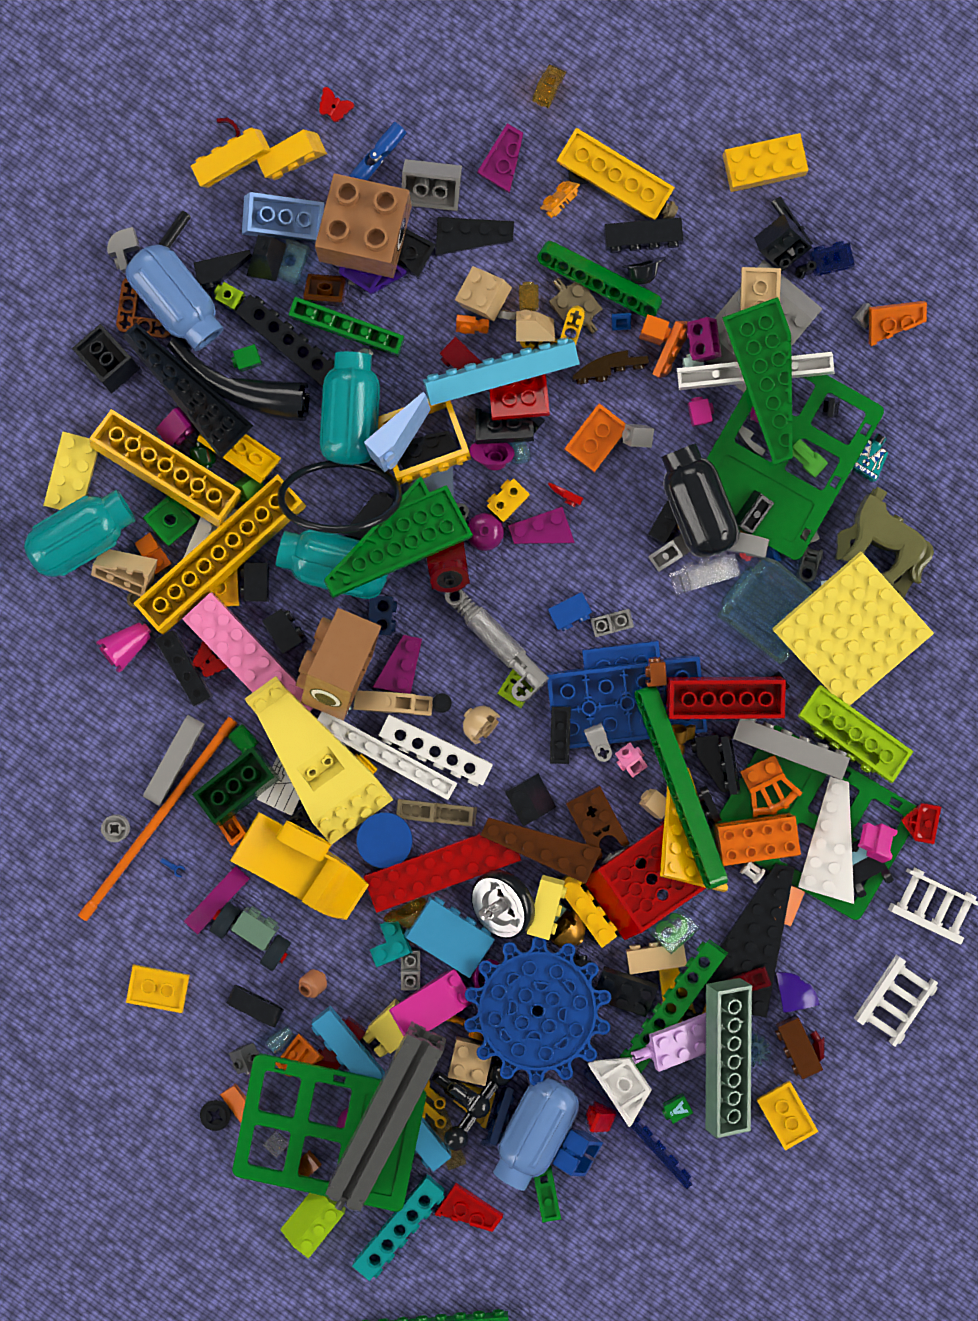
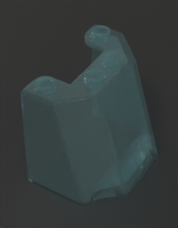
[717,557,814,664]

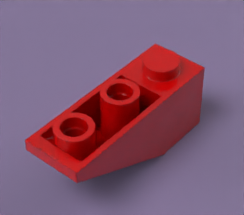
[585,1101,616,1133]

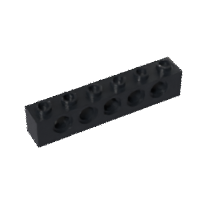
[236,294,334,387]

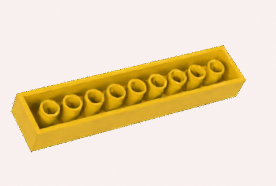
[133,474,306,635]

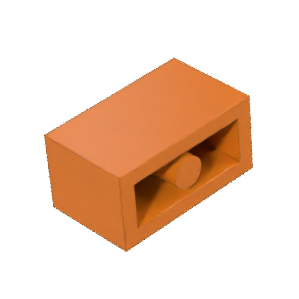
[639,315,671,346]

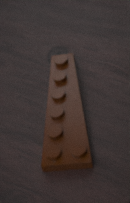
[480,817,602,884]

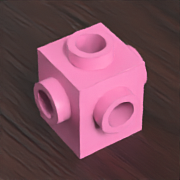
[615,743,648,778]

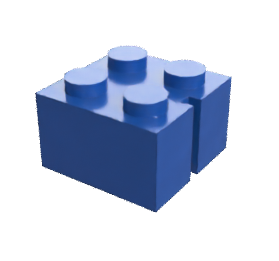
[552,1130,603,1176]

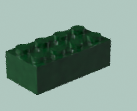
[192,747,280,826]

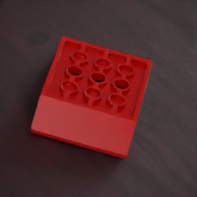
[586,820,706,940]

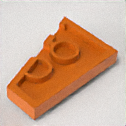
[869,301,927,346]
[652,321,689,377]

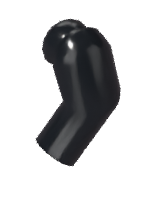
[794,261,816,279]

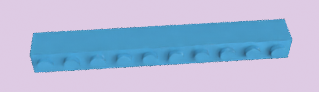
[311,1005,451,1172]

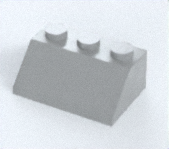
[401,159,462,211]

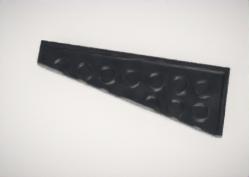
[123,323,253,458]

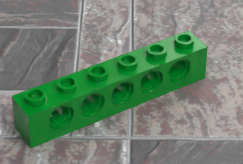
[288,297,405,357]

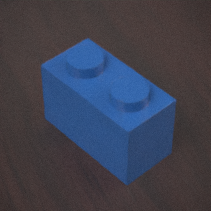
[547,592,592,631]

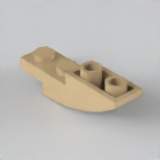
[353,691,433,716]

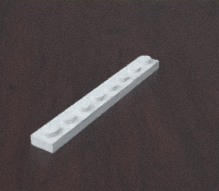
[317,711,457,800]

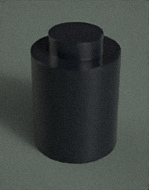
[432,693,452,713]

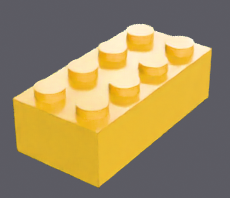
[723,133,809,192]

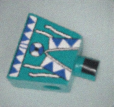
[852,433,888,482]

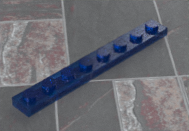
[583,1066,693,1189]

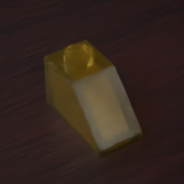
[532,64,567,108]

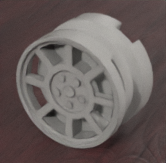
[101,814,130,842]

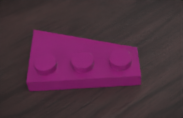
[477,123,523,194]
[508,507,575,544]
[373,635,422,694]

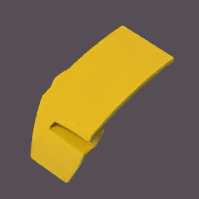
[230,812,369,920]

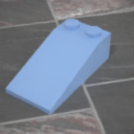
[242,192,324,241]
[364,392,431,472]

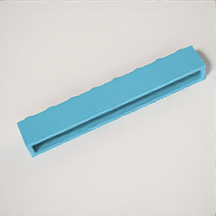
[423,337,580,405]

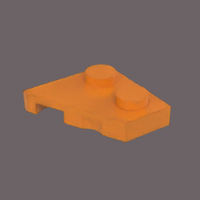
[276,1034,324,1077]

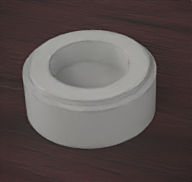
[497,309,516,320]

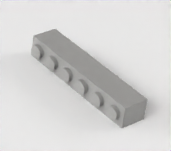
[732,719,850,780]

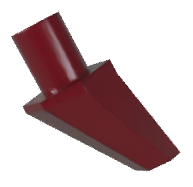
[810,1030,825,1061]

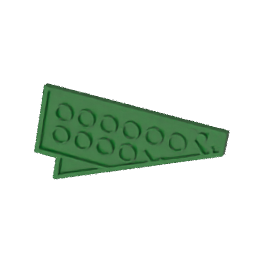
[324,477,473,598]

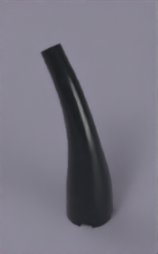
[167,337,310,421]

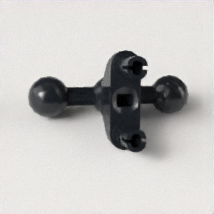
[432,1061,511,1151]

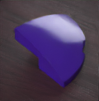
[776,972,820,1013]

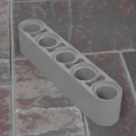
[143,715,205,806]

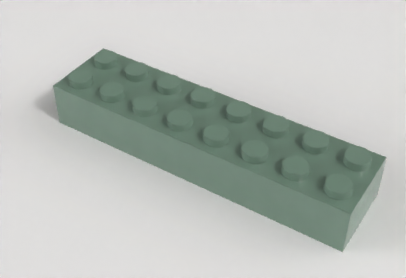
[705,978,752,1138]

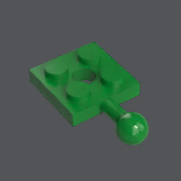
[143,496,197,547]

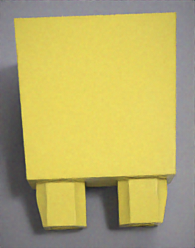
[362,999,404,1058]

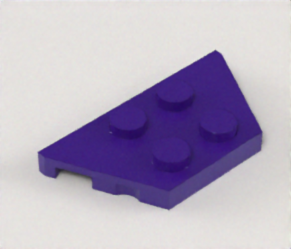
[339,265,407,295]

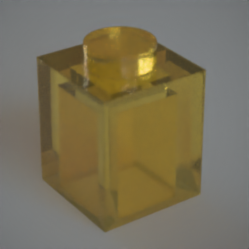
[519,282,539,311]

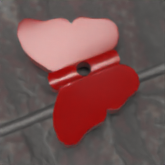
[319,87,355,123]
[193,642,228,677]

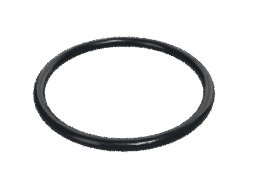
[277,461,402,533]

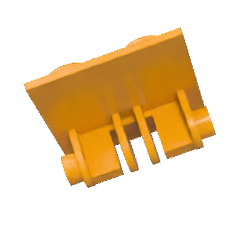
[540,181,580,218]

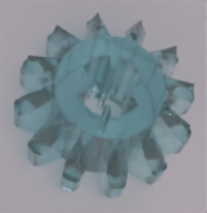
[751,1033,771,1067]

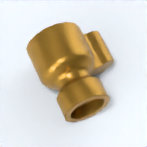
[671,724,696,755]

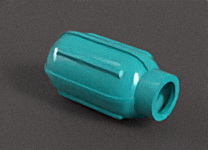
[320,351,380,465]
[24,489,136,577]
[276,529,388,599]

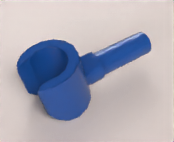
[160,858,185,877]

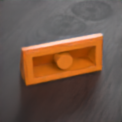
[775,885,805,926]
[220,1083,246,1123]

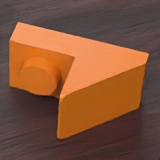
[135,532,172,575]

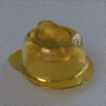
[384,898,426,928]

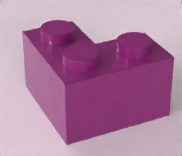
[156,407,196,446]

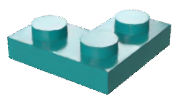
[370,917,412,968]

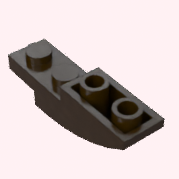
[572,350,649,385]

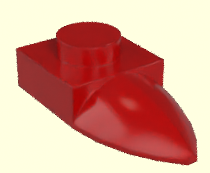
[548,482,583,508]

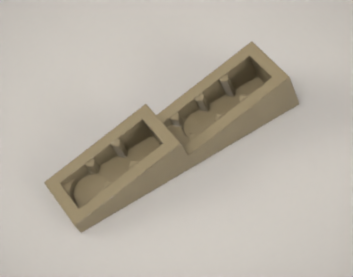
[396,799,477,827]

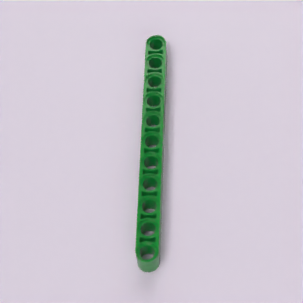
[635,686,728,890]

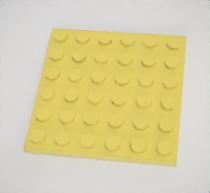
[772,551,934,705]

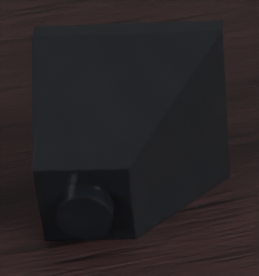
[246,235,287,282]

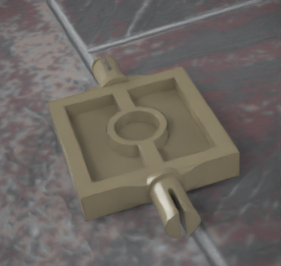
[549,278,602,334]

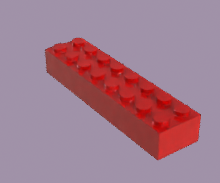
[363,832,521,913]

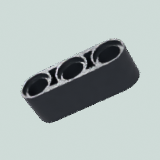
[226,985,284,1027]

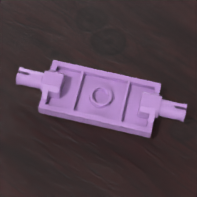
[631,1013,706,1072]

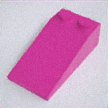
[389,969,472,1036]

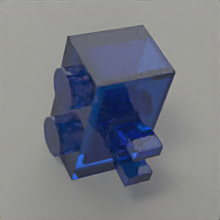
[809,241,855,277]

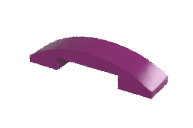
[184,865,250,935]

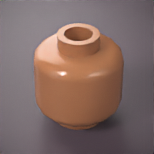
[299,969,327,998]

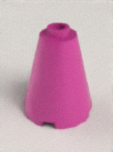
[96,623,151,673]

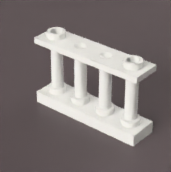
[888,867,978,945]
[854,955,938,1046]

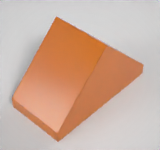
[219,815,248,846]

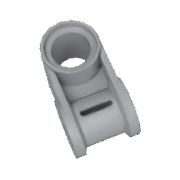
[584,723,612,762]

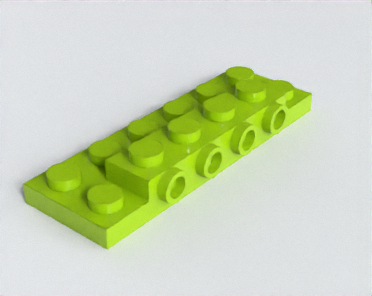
[798,685,914,783]

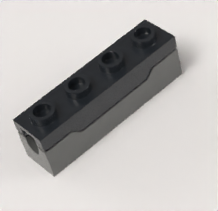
[155,630,213,706]

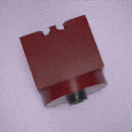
[427,541,470,593]

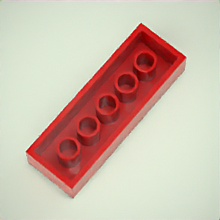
[666,677,786,719]

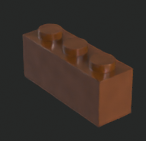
[775,1015,823,1080]

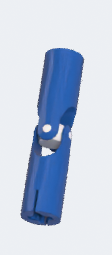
[349,122,407,180]

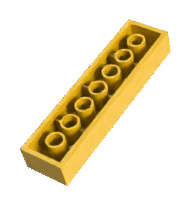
[89,409,241,527]

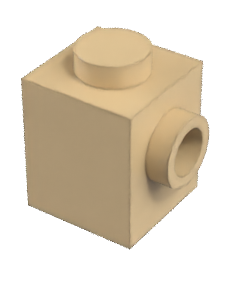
[639,789,666,819]

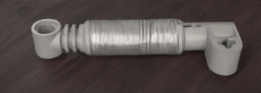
[445,589,549,702]

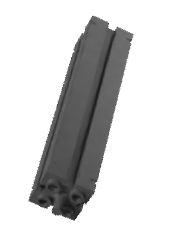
[325,1021,446,1211]

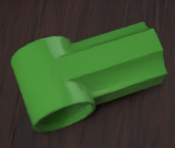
[793,439,828,478]

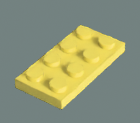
[43,432,98,510]

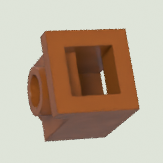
[645,657,667,687]

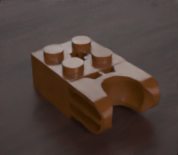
[565,785,629,861]

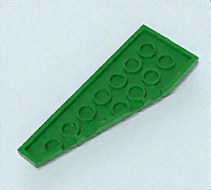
[722,297,793,465]

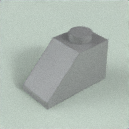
[648,534,690,572]

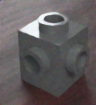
[229,1043,259,1075]

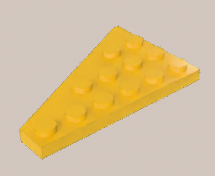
[660,768,728,892]

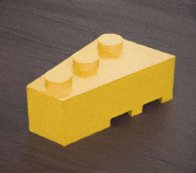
[257,129,327,180]

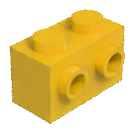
[487,478,530,523]

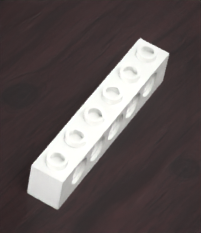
[379,714,493,787]

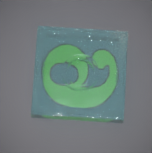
[647,907,700,954]

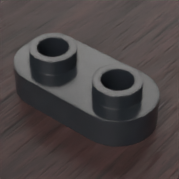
[697,785,721,823]

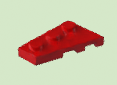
[434,1183,504,1232]

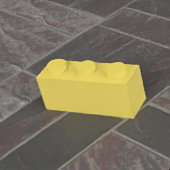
[527,875,567,940]

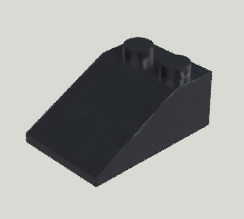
[71,323,141,394]

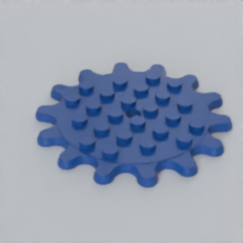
[464,937,611,1086]

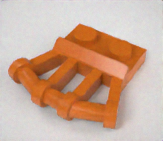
[739,755,803,818]

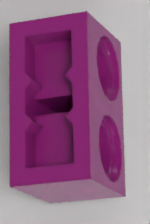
[687,317,722,362]

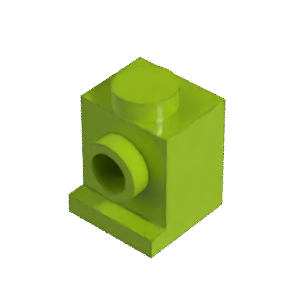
[214,282,246,312]

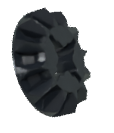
[200,1100,231,1131]

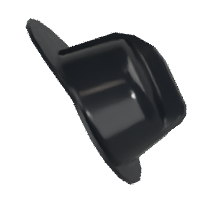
[622,256,668,285]

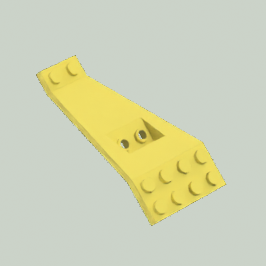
[245,676,393,845]

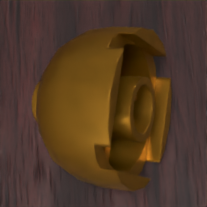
[550,909,586,947]

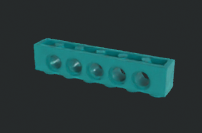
[352,1174,445,1281]

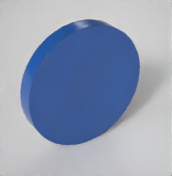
[357,812,413,868]

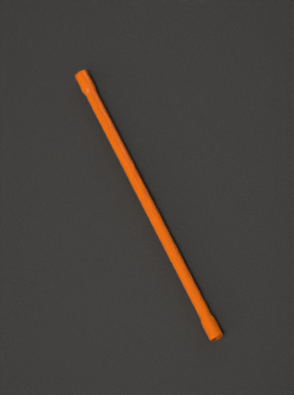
[78,716,238,921]

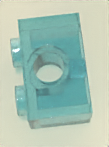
[277,238,310,286]

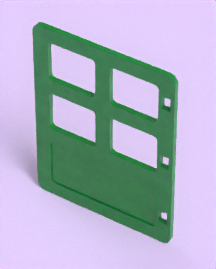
[707,355,884,560]
[710,725,917,920]
[232,1053,426,1212]

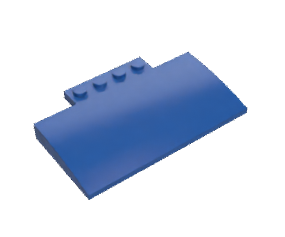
[546,640,708,748]

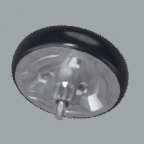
[471,870,535,939]

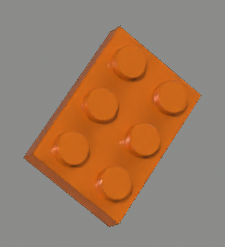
[564,403,626,472]

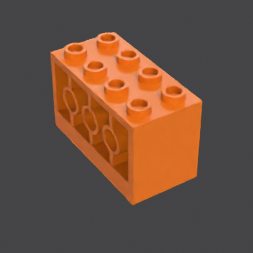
[713,813,801,866]

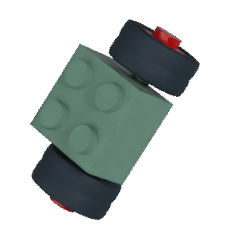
[209,902,291,971]

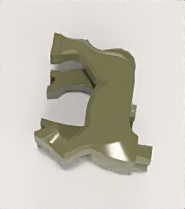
[835,487,934,599]

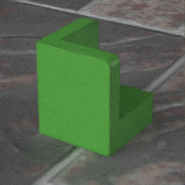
[233,475,264,502]

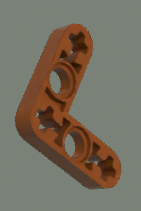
[116,278,171,339]

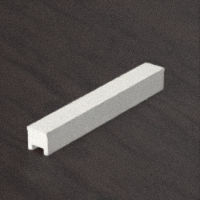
[677,352,835,390]

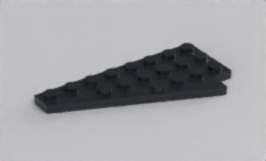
[696,863,795,1018]

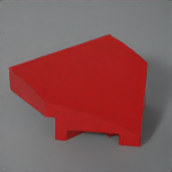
[901,803,941,844]

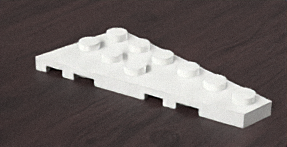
[798,777,854,904]

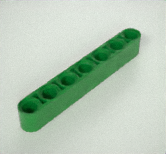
[537,241,662,317]

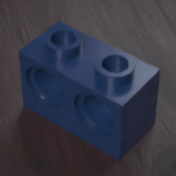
[368,596,397,635]

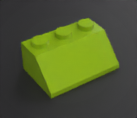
[280,1193,346,1259]

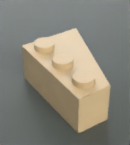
[91,549,158,597]

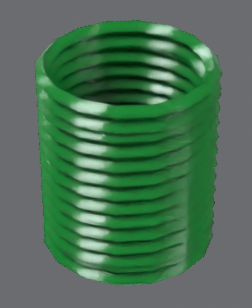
[228,724,259,754]

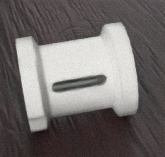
[740,862,765,884]

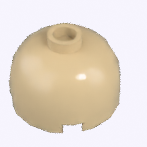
[463,705,500,744]

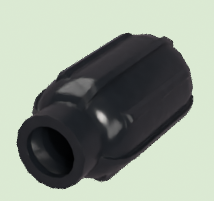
[661,443,740,558]

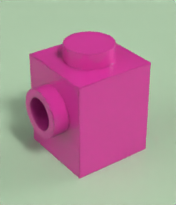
[687,396,714,427]

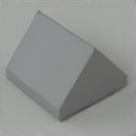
[852,303,872,329]

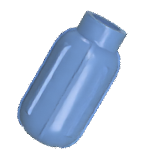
[125,244,224,351]
[493,1077,579,1191]

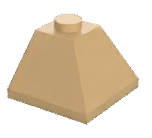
[516,310,555,341]

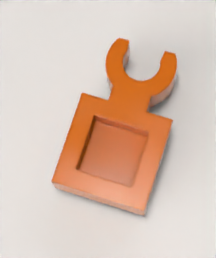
[456,315,489,334]

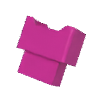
[858,823,898,863]

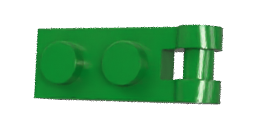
[534,1165,561,1223]

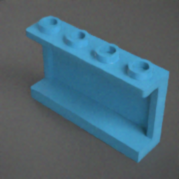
[404,896,495,978]

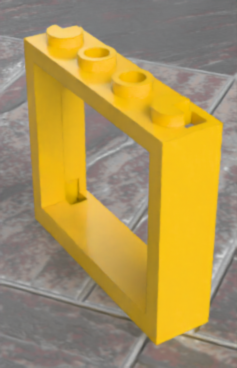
[378,400,471,485]

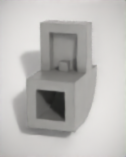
[107,227,140,274]

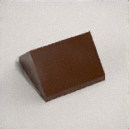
[303,274,346,307]

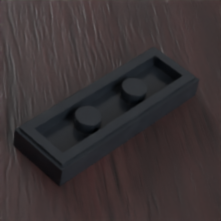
[550,706,571,764]

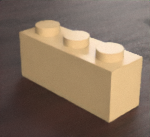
[625,941,687,974]

